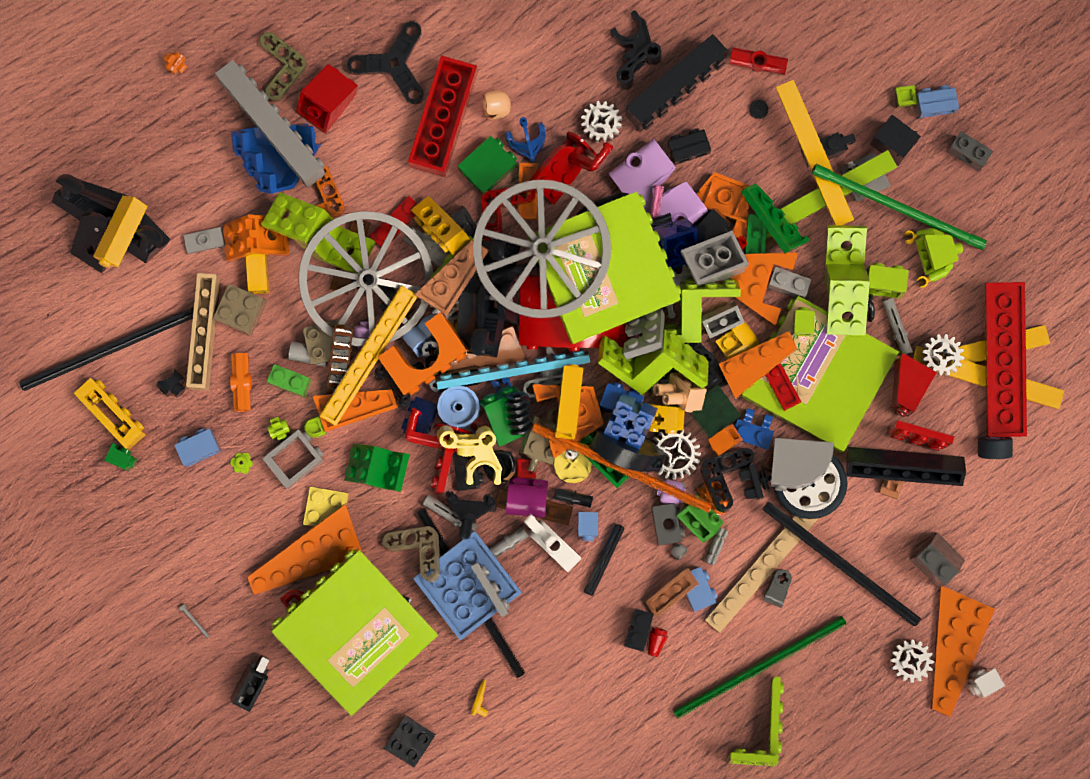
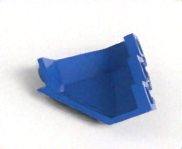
[231,123,321,194]

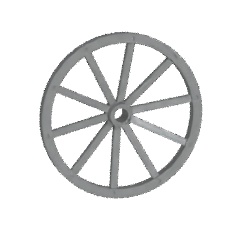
[473,180,611,318]
[298,211,433,346]

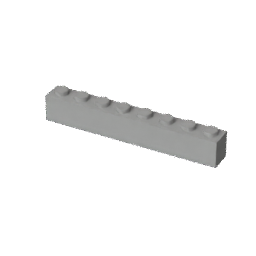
[215,60,326,188]

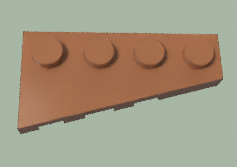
[415,240,489,315]

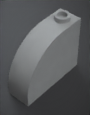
[771,438,834,491]

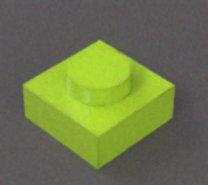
[895,85,918,108]

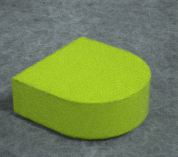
[304,416,326,438]

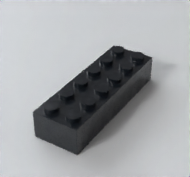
[625,34,728,132]

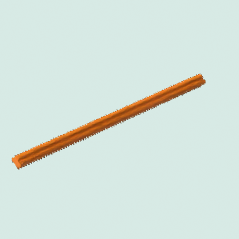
[532,422,713,514]

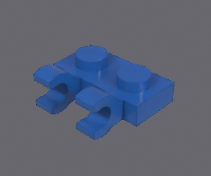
[735,408,774,450]

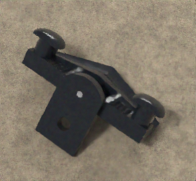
[52,174,170,273]
[457,233,520,358]

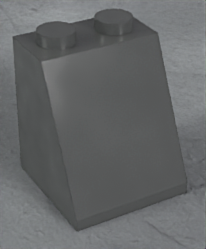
[910,532,965,587]

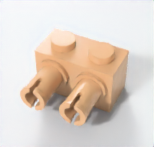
[653,372,707,412]

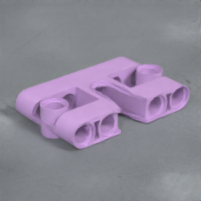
[608,138,709,246]

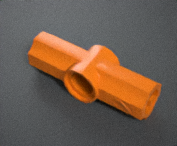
[230,353,252,412]

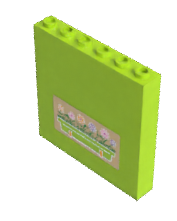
[528,191,682,344]
[270,548,438,716]

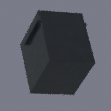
[870,115,921,166]

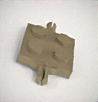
[519,408,556,473]

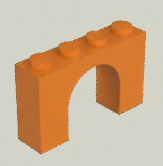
[378,312,470,396]

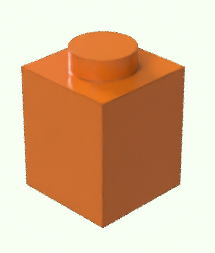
[708,424,743,456]

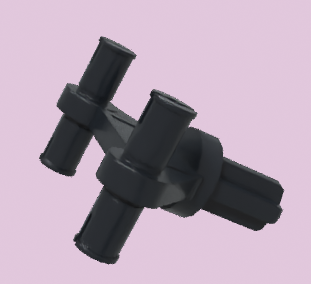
[374,362,425,410]
[445,491,497,540]

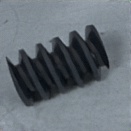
[505,391,533,435]

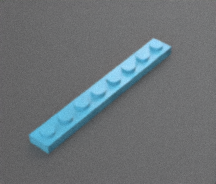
[436,350,590,390]

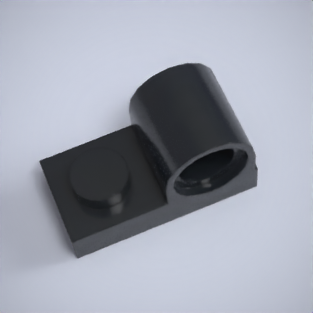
[448,205,484,239]

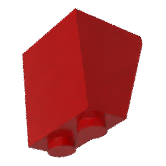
[296,64,358,134]
[891,353,937,417]

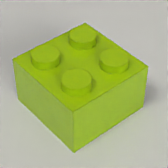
[866,263,909,299]

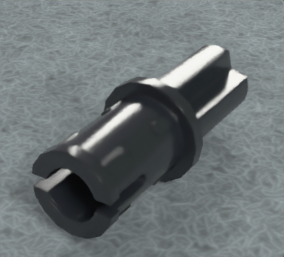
[554,488,593,508]

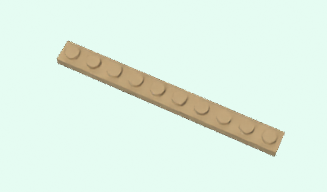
[705,475,835,633]

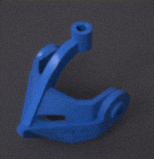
[505,117,546,162]

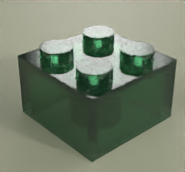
[688,385,741,439]

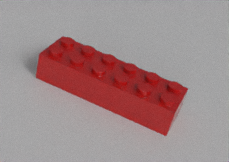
[408,55,478,177]

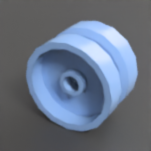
[437,386,481,430]

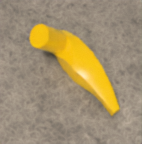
[471,679,488,717]

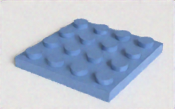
[413,531,523,641]

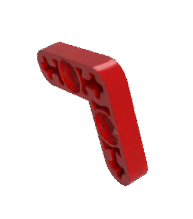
[481,187,536,242]

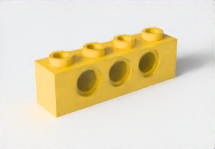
[411,195,471,256]

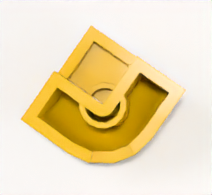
[715,321,760,360]

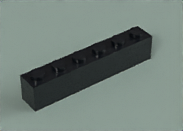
[846,447,966,486]

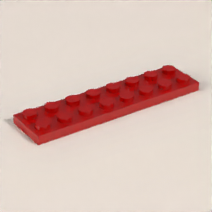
[985,282,1027,437]

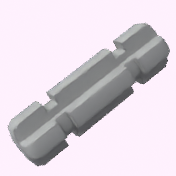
[705,528,728,565]

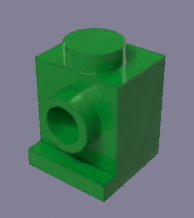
[104,443,137,471]

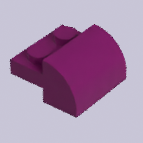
[506,477,548,518]

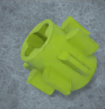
[267,417,290,441]

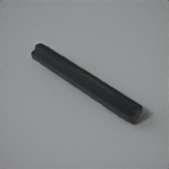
[584,524,625,596]

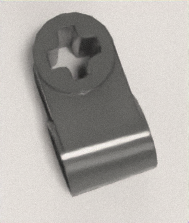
[763,570,792,608]

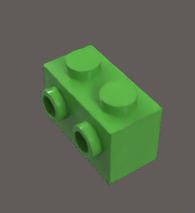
[676,495,724,543]

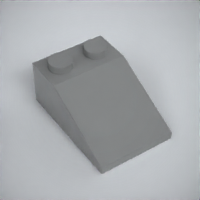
[680,231,749,285]

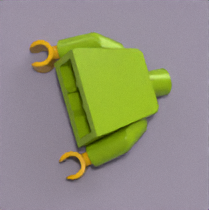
[904,228,963,288]

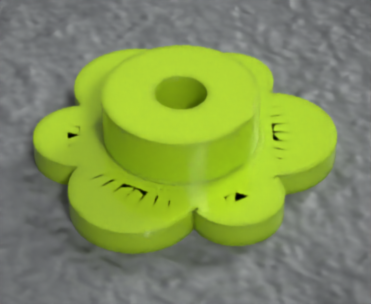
[230,453,253,474]

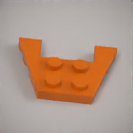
[678,172,750,240]
[731,252,798,325]
[532,384,604,458]

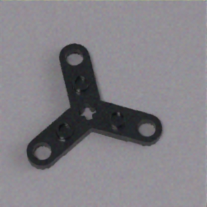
[347,21,424,105]

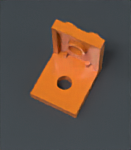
[223,214,289,262]

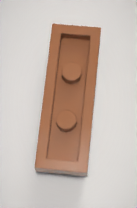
[645,568,699,618]

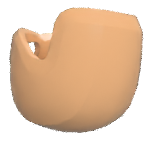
[483,90,511,120]

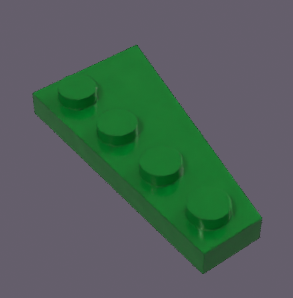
[741,184,810,254]

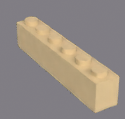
[186,273,220,391]

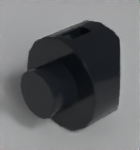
[156,369,186,398]

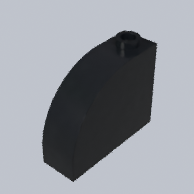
[591,431,667,472]

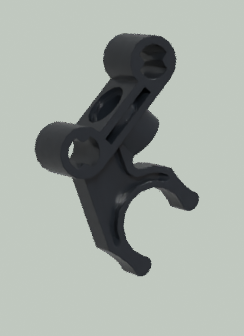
[610,10,662,90]

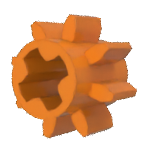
[163,51,187,75]

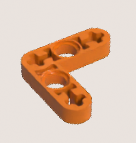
[316,165,345,219]

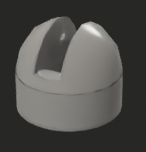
[672,544,688,561]

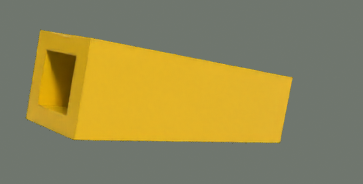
[93,196,148,268]
[246,254,270,294]
[555,364,583,440]

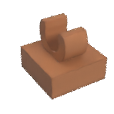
[879,480,904,500]

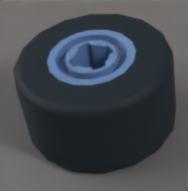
[978,436,1013,459]

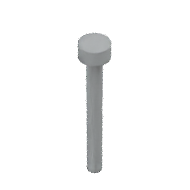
[179,604,210,638]

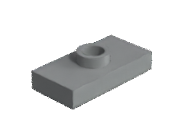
[184,227,225,255]

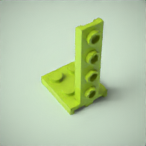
[728,677,784,767]

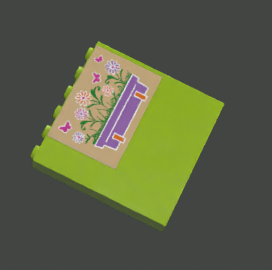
[741,296,899,454]

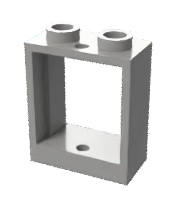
[262,429,324,490]

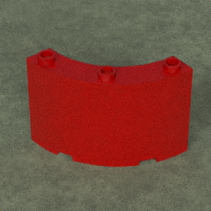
[519,275,627,351]

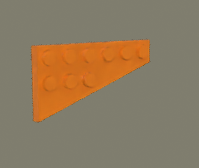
[248,503,363,595]
[931,586,995,717]

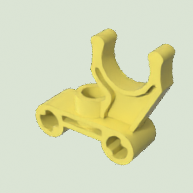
[437,426,502,485]

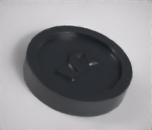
[749,100,768,119]

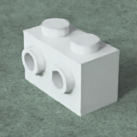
[967,668,1005,698]

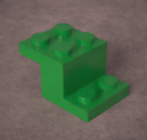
[344,443,410,492]

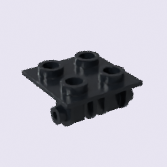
[383,715,436,768]

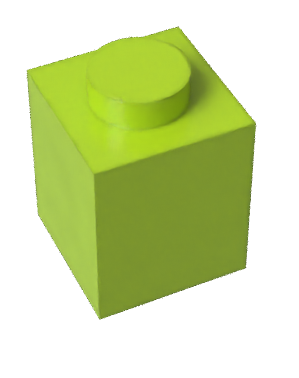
[792,307,815,337]

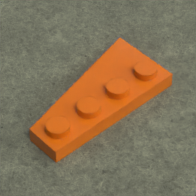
[719,331,797,399]
[313,389,398,432]

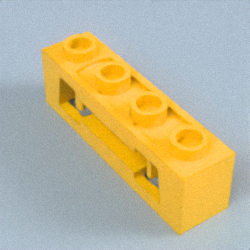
[74,378,146,450]

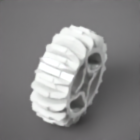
[653,429,701,480]

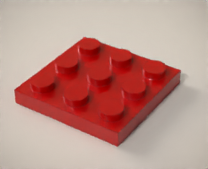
[887,420,955,451]

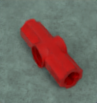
[729,47,788,76]

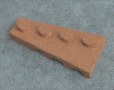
[448,325,526,371]

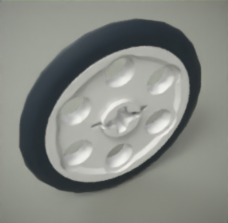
[774,455,848,519]

